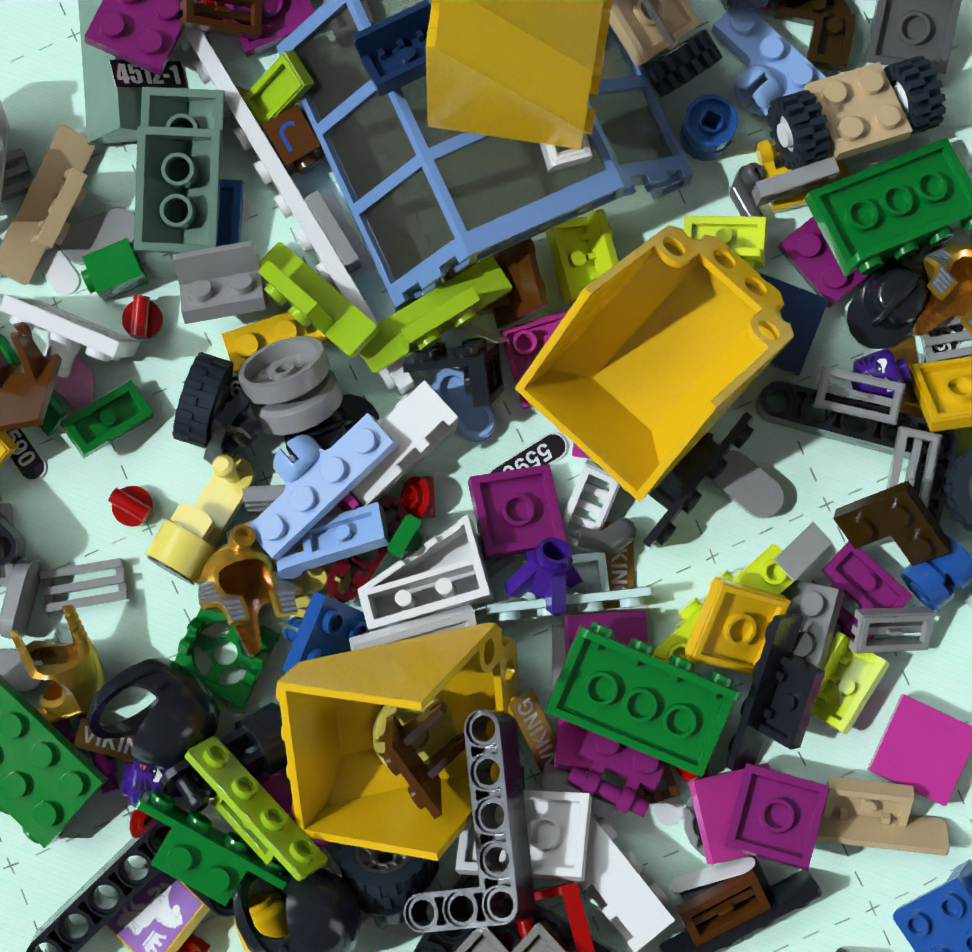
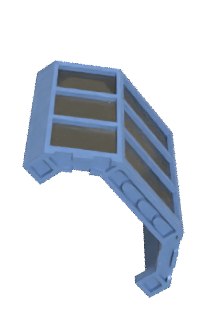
[276,0,694,312]

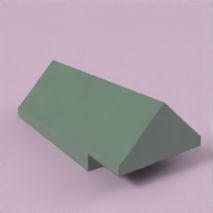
[78,0,142,146]
[133,87,225,254]

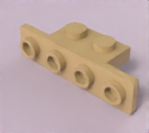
[0,125,96,285]
[816,776,950,856]

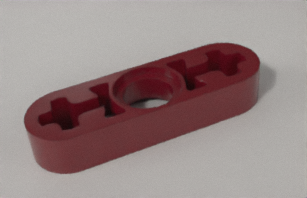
[325,496,408,604]

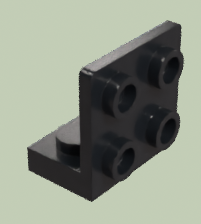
[402,337,505,407]

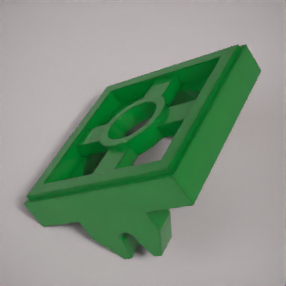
[174,608,281,708]

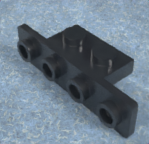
[643,411,754,549]
[726,612,825,771]
[659,855,822,952]

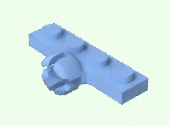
[711,8,826,116]
[249,413,399,560]

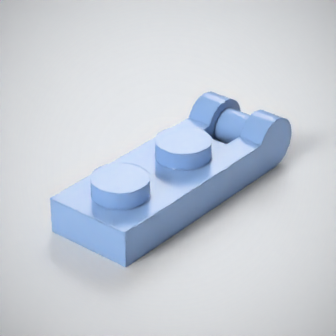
[276,502,389,579]

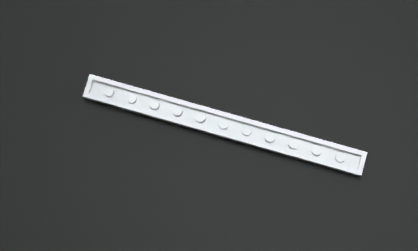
[178,28,415,396]

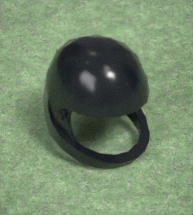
[87,657,220,770]
[233,868,361,952]

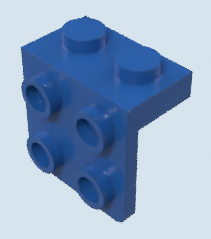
[893,859,972,952]

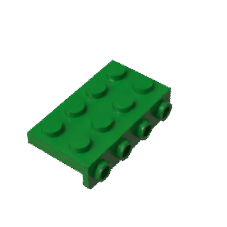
[804,138,972,276]
[544,621,741,777]
[0,675,108,848]

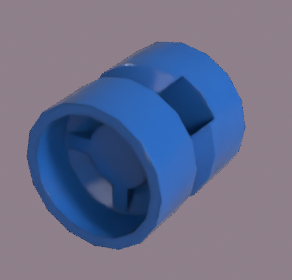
[680,94,738,161]
[900,535,972,613]

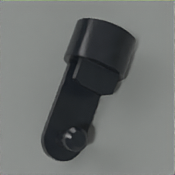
[159,702,288,813]

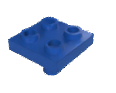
[282,591,370,672]

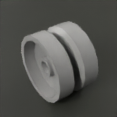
[237,336,343,436]

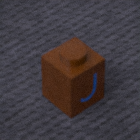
[262,105,325,176]

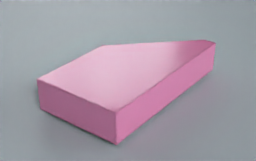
[53,355,96,411]

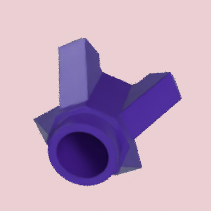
[504,538,583,617]

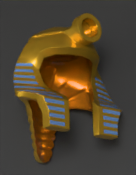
[913,244,972,336]
[198,524,303,656]
[9,605,105,724]

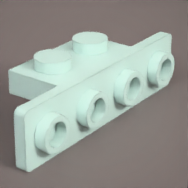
[486,552,653,622]

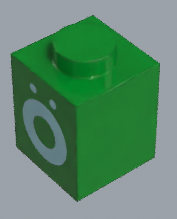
[81,238,149,302]

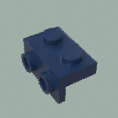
[352,0,431,97]

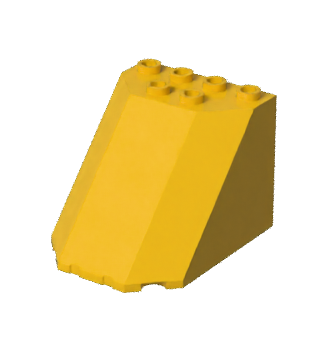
[426,0,612,149]
[514,225,794,502]
[276,622,521,861]

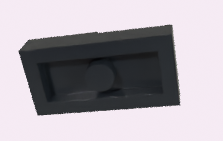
[203,392,261,465]

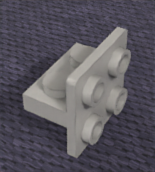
[173,241,269,324]

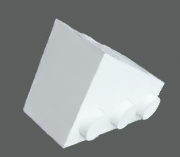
[349,380,458,507]
[357,514,495,632]
[579,815,675,952]

